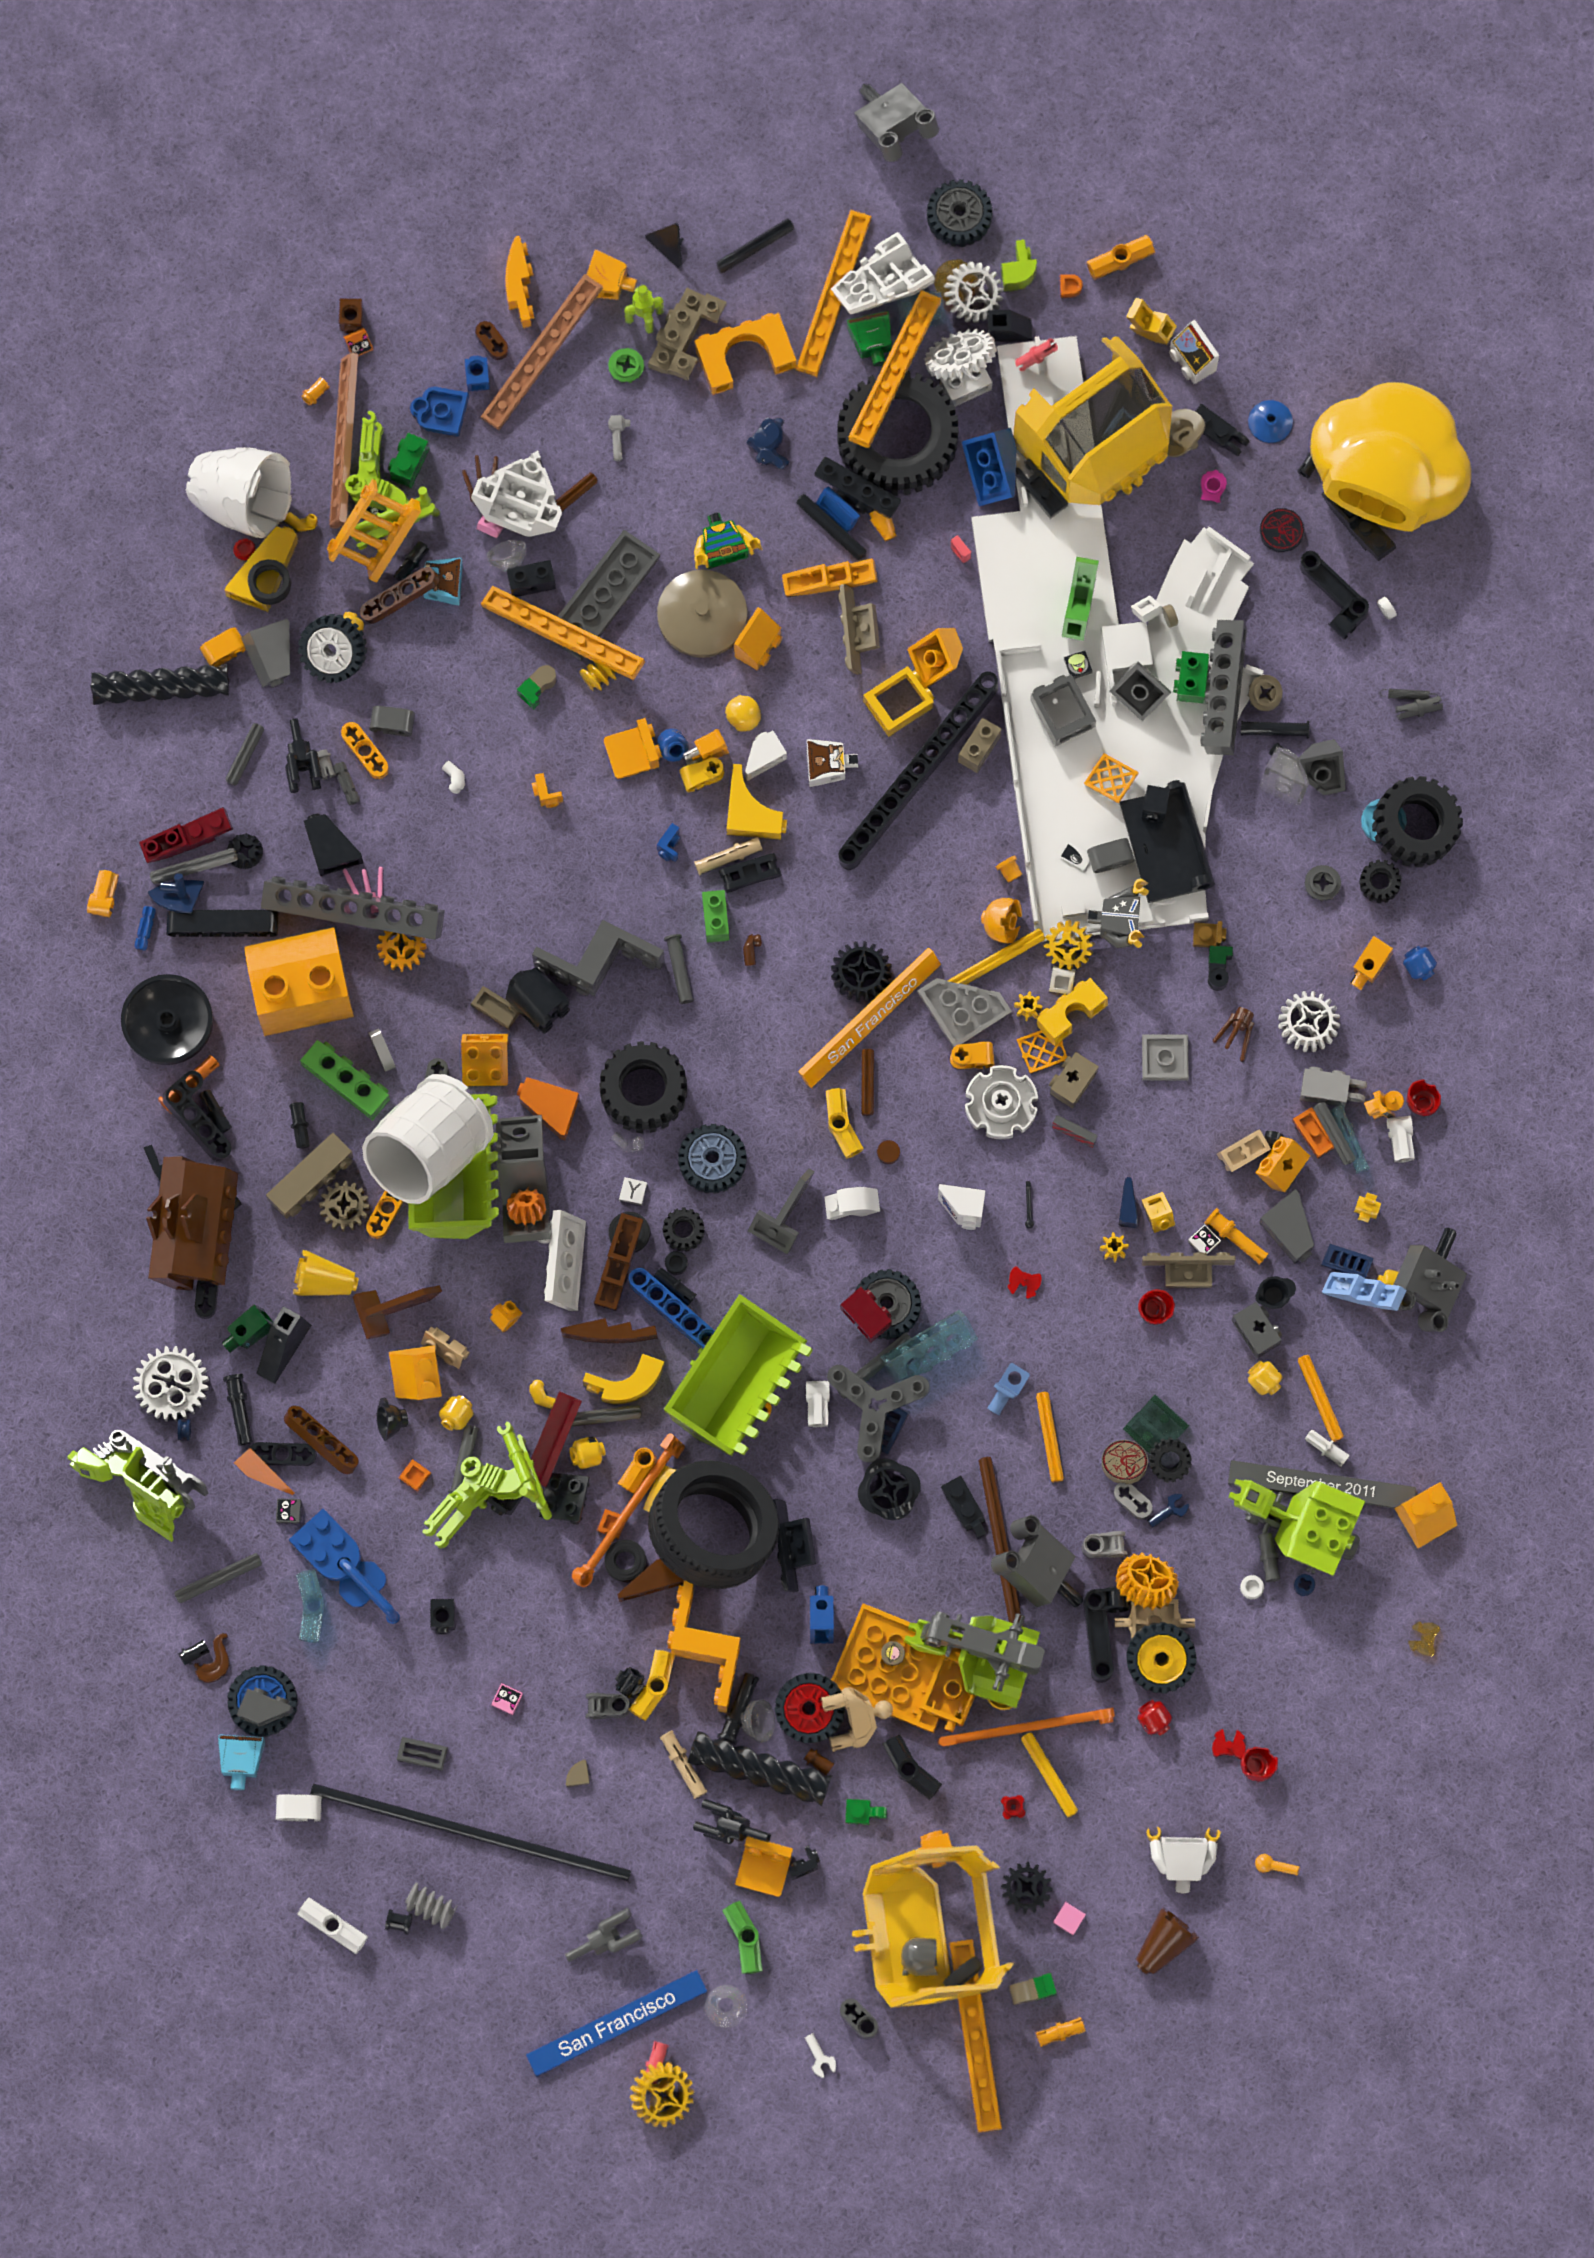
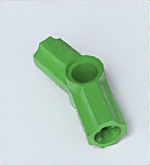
[722,1901,762,1974]

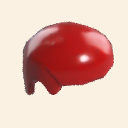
[1406,1079,1441,1116]
[1138,1289,1175,1325]
[1241,1747,1278,1782]

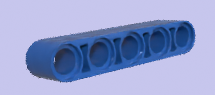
[629,1268,715,1349]

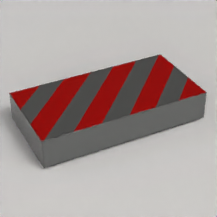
[1052,1115,1097,1148]

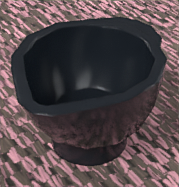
[1255,1276,1296,1309]
[377,1398,408,1441]

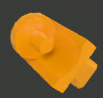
[1364,1091,1404,1119]

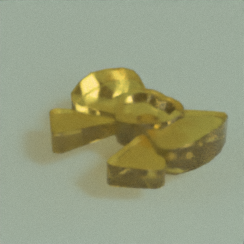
[1408,1621,1441,1656]

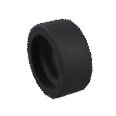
[247,559,291,605]

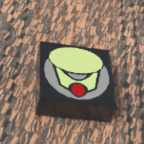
[1064,651,1092,679]

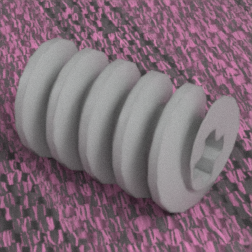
[405,1882,458,1929]

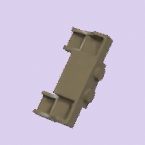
[648,288,727,381]

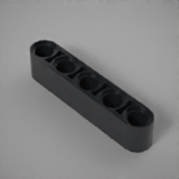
[166,910,278,937]

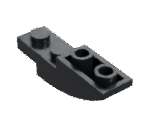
[1321,492,1396,561]

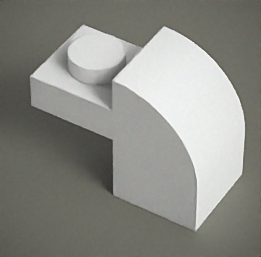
[825,1187,880,1220]

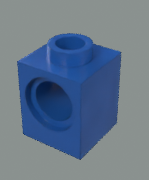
[465,355,490,392]

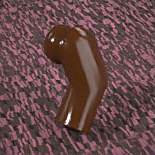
[743,934,762,966]

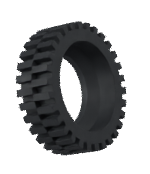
[837,371,959,496]

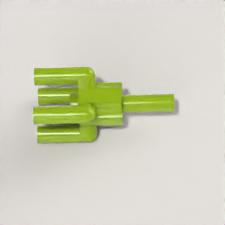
[624,285,664,333]

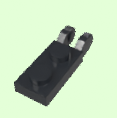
[1195,404,1250,456]
[1016,459,1068,519]

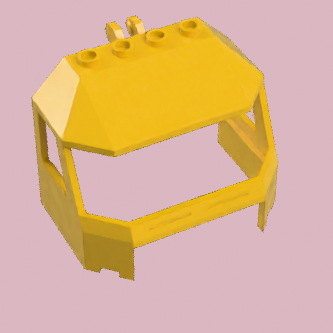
[852,1846,1014,2008]

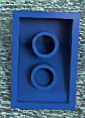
[961,428,1017,506]

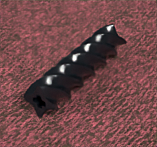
[91,664,229,705]
[687,1731,832,1807]

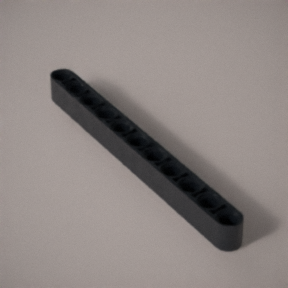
[838,671,998,870]

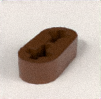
[475,321,508,360]

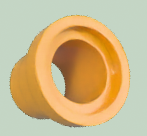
[995,855,1022,883]

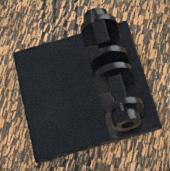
[539,1472,590,1525]

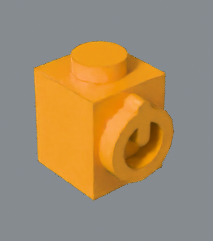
[917,1830,952,1868]

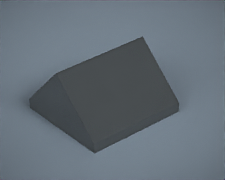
[1110,662,1171,722]

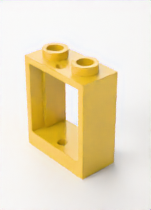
[863,666,934,737]

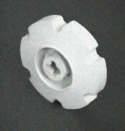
[965,1065,1038,1139]

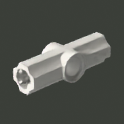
[297,1898,368,1954]

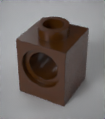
[339,298,363,334]

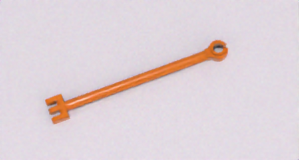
[572,1433,685,1587]
[938,1708,1115,1746]

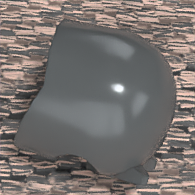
[901,1938,938,1976]

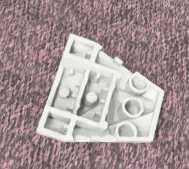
[831,232,935,315]

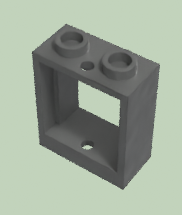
[1031,674,1096,747]

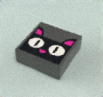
[276,1498,301,1524]

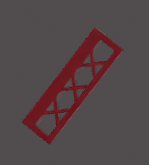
[531,1391,582,1487]

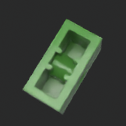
[702,890,729,943]

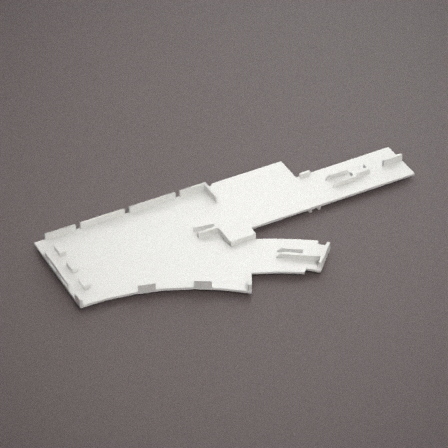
[971,336,1264,942]

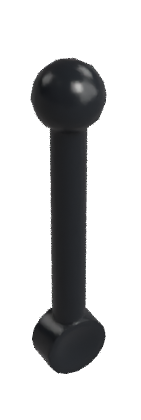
[1025,1181,1034,1228]

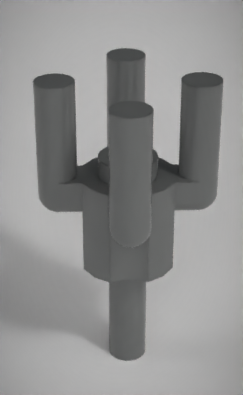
[565,1907,643,1962]

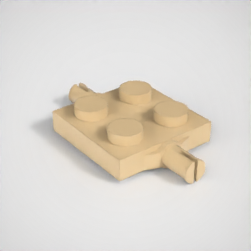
[1115,1599,1195,1638]

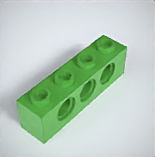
[300,1040,390,1121]

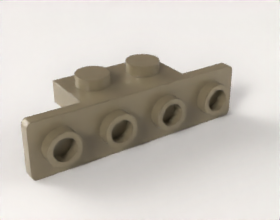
[838,584,880,675]
[1142,1252,1236,1288]

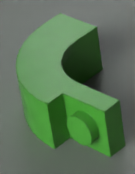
[1061,557,1099,641]

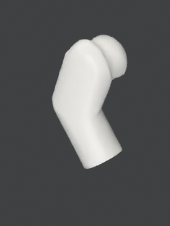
[442,761,465,794]

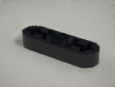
[250,1442,316,1466]

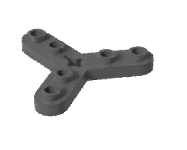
[827,1365,931,1463]

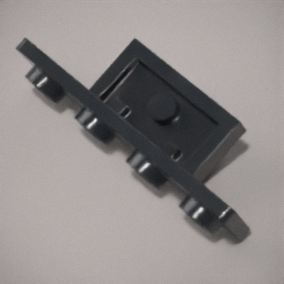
[814,457,901,519]
[772,1499,816,1593]

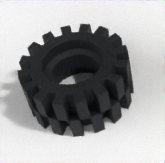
[1359,859,1402,903]
[663,1207,704,1252]
[1148,1437,1192,1482]

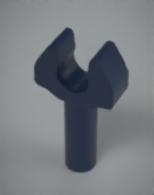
[1147,1494,1189,1528]

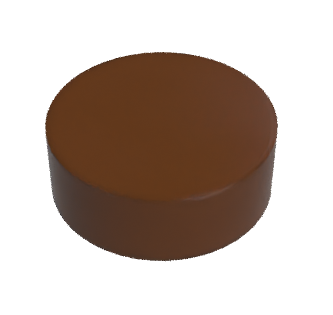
[877,1140,900,1164]

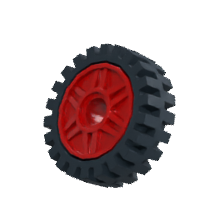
[775,1673,846,1743]

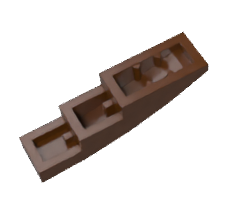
[594,1213,644,1311]
[561,1318,658,1344]

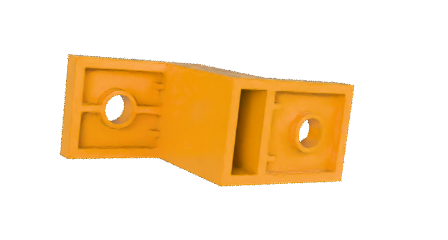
[667,1580,741,1714]

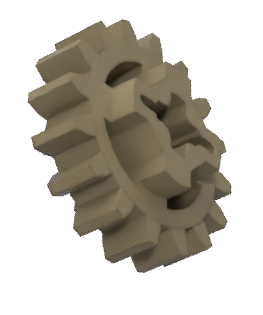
[319,1181,370,1232]

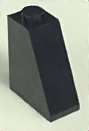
[303,814,364,876]

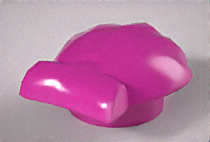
[1201,470,1227,503]

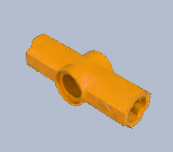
[1087,235,1155,280]

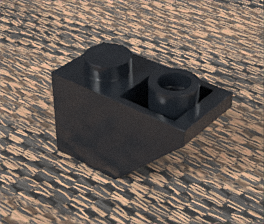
[987,310,1032,342]

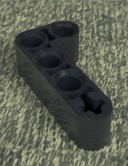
[162,1071,232,1161]

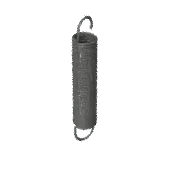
[1379,689,1438,700]

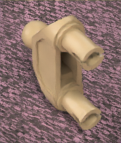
[821,1687,893,1752]

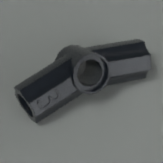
[882,1734,942,1801]

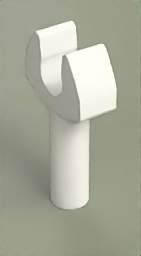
[805,2033,836,2078]

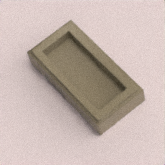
[470,986,520,1030]

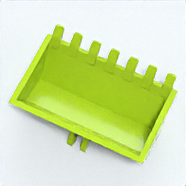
[408,1094,499,1239]
[664,1294,813,1456]

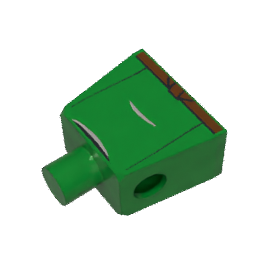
[847,311,892,367]

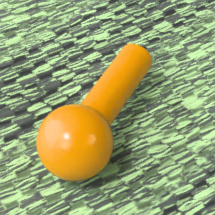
[1255,1854,1300,1876]

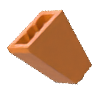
[517,1077,580,1140]

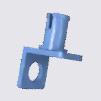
[987,1363,1030,1415]

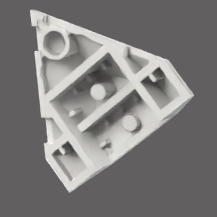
[471,451,562,537]

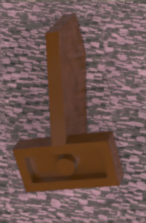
[353,1285,442,1339]

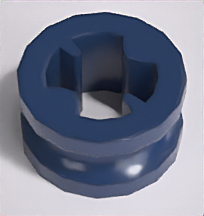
[177,1419,191,1440]
[1294,1574,1315,1596]

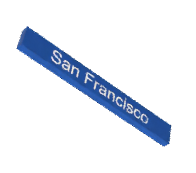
[526,1970,707,2077]

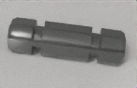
[333,762,360,805]

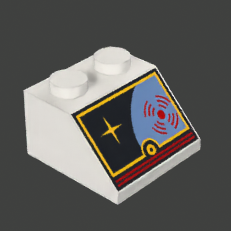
[1169,320,1219,384]

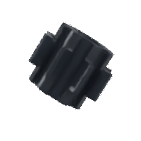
[615,1667,645,1698]

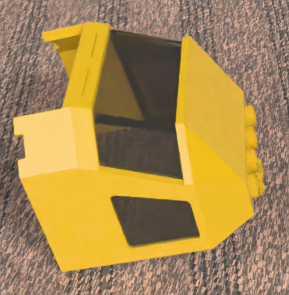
[1013,337,1172,505]

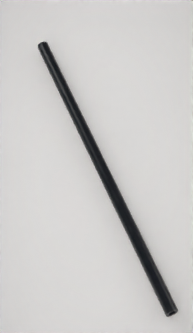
[310,1783,632,1882]

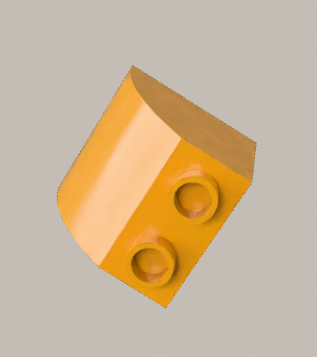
[245,927,354,1036]

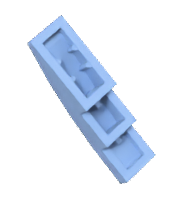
[1322,1272,1406,1311]

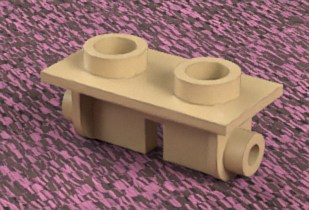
[421,1327,470,1369]

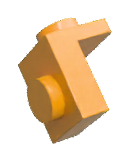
[532,773,563,808]

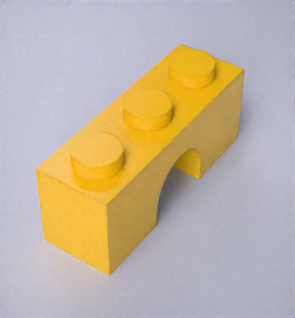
[1037,978,1108,1046]

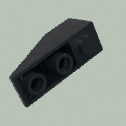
[256,1306,312,1384]

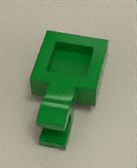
[845,1799,887,1825]

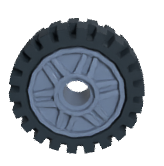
[678,1124,747,1194]

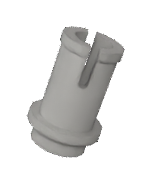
[318,749,336,780]

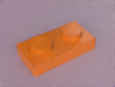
[1292,1107,1334,1158]

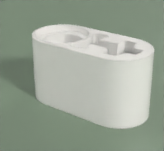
[276,1795,322,1821]

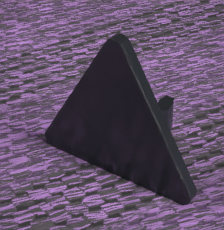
[645,223,684,268]

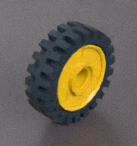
[1126,1622,1196,1694]

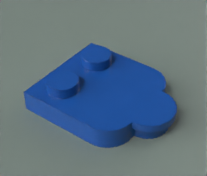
[410,387,469,437]

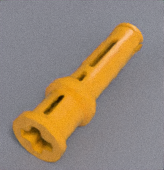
[1204,1208,1268,1265]

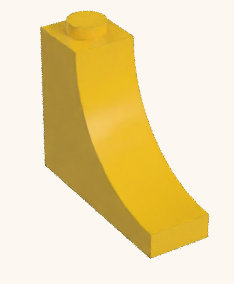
[727,764,787,840]

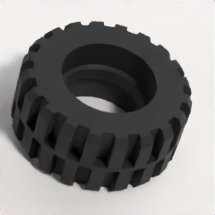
[1372,776,1463,867]
[599,1041,687,1133]

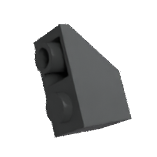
[237,1687,293,1727]

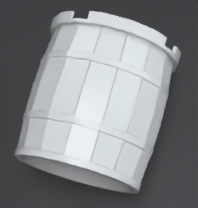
[362,1074,494,1204]

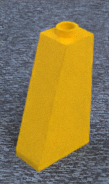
[225,526,299,612]

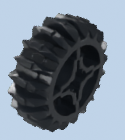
[831,941,892,1002]

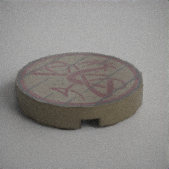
[1101,1440,1148,1484]

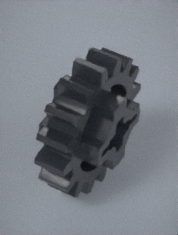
[1001,1862,1052,1915]

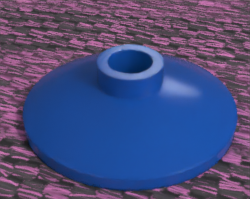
[1248,400,1293,443]

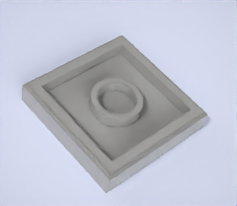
[1142,1034,1189,1081]

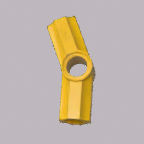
[826,1088,864,1159]
[629,1650,675,1722]

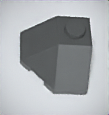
[1298,739,1346,795]

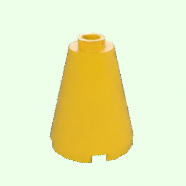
[293,1250,359,1296]

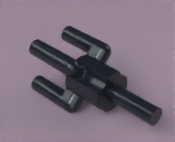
[285,718,322,793]
[693,1799,771,1844]

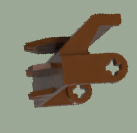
[146,1156,239,1291]

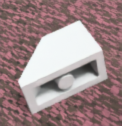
[745,731,787,781]

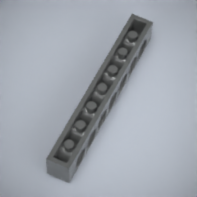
[261,876,445,940]

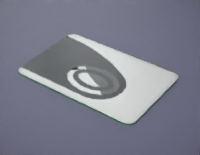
[1061,843,1090,870]

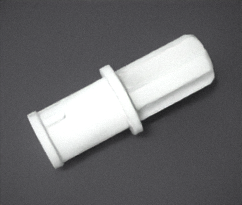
[1305,1430,1349,1467]

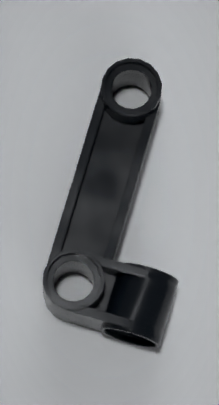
[1300,551,1369,640]
[1083,1586,1129,1683]

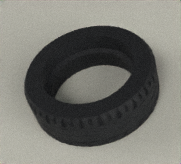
[648,1460,780,1589]

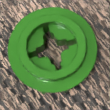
[608,348,644,383]

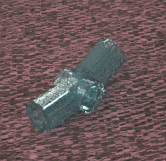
[296,1570,325,1643]

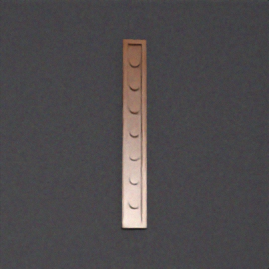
[481,274,603,430]
[329,352,358,528]

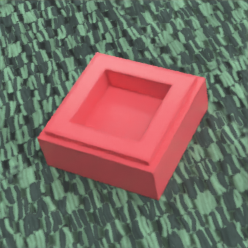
[951,535,971,563]

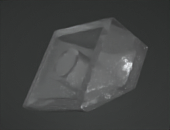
[1259,746,1309,808]

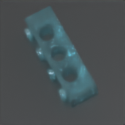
[881,1310,978,1383]

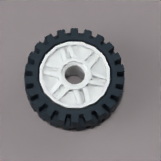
[298,614,367,683]

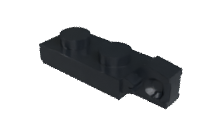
[941,1475,986,1539]

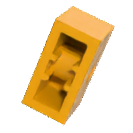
[1255,1137,1310,1193]

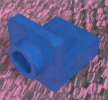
[657,823,681,862]

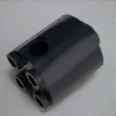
[505,967,570,1034]

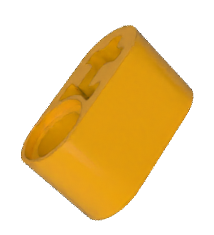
[200,627,246,667]

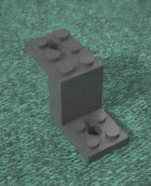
[532,920,665,996]
[496,1115,550,1243]

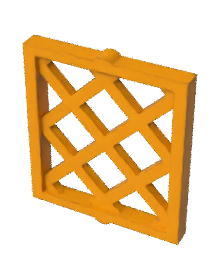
[1084,753,1139,804]
[1016,1030,1068,1074]

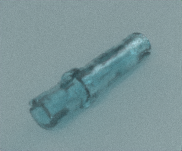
[1330,1105,1370,1174]

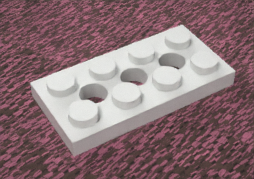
[544,1210,586,1311]

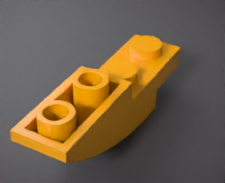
[505,236,534,328]

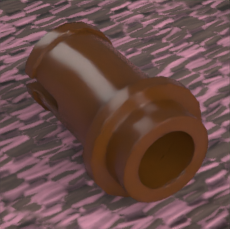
[803,1748,835,1776]

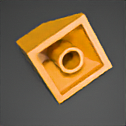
[907,628,963,689]

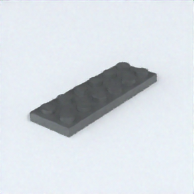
[552,530,660,661]

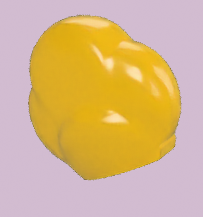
[1310,382,1471,532]

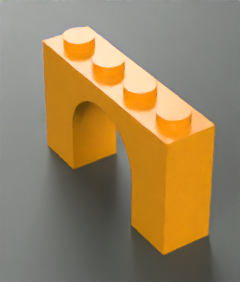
[695,313,797,395]

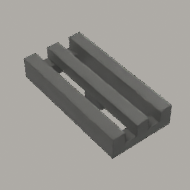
[396,1737,448,1771]

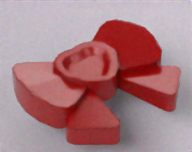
[1007,1266,1042,1299]
[1212,1729,1246,1760]

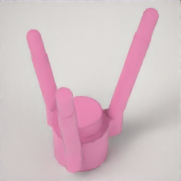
[343,867,383,913]

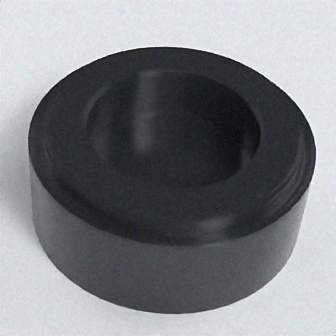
[665,1251,688,1275]

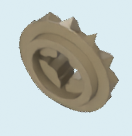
[1247,675,1283,711]

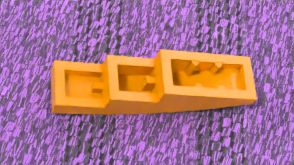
[782,558,878,597]

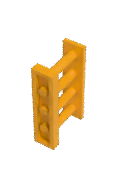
[327,479,421,583]

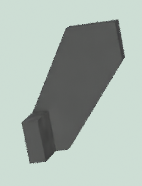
[748,1168,815,1254]

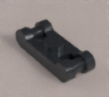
[719,853,782,893]

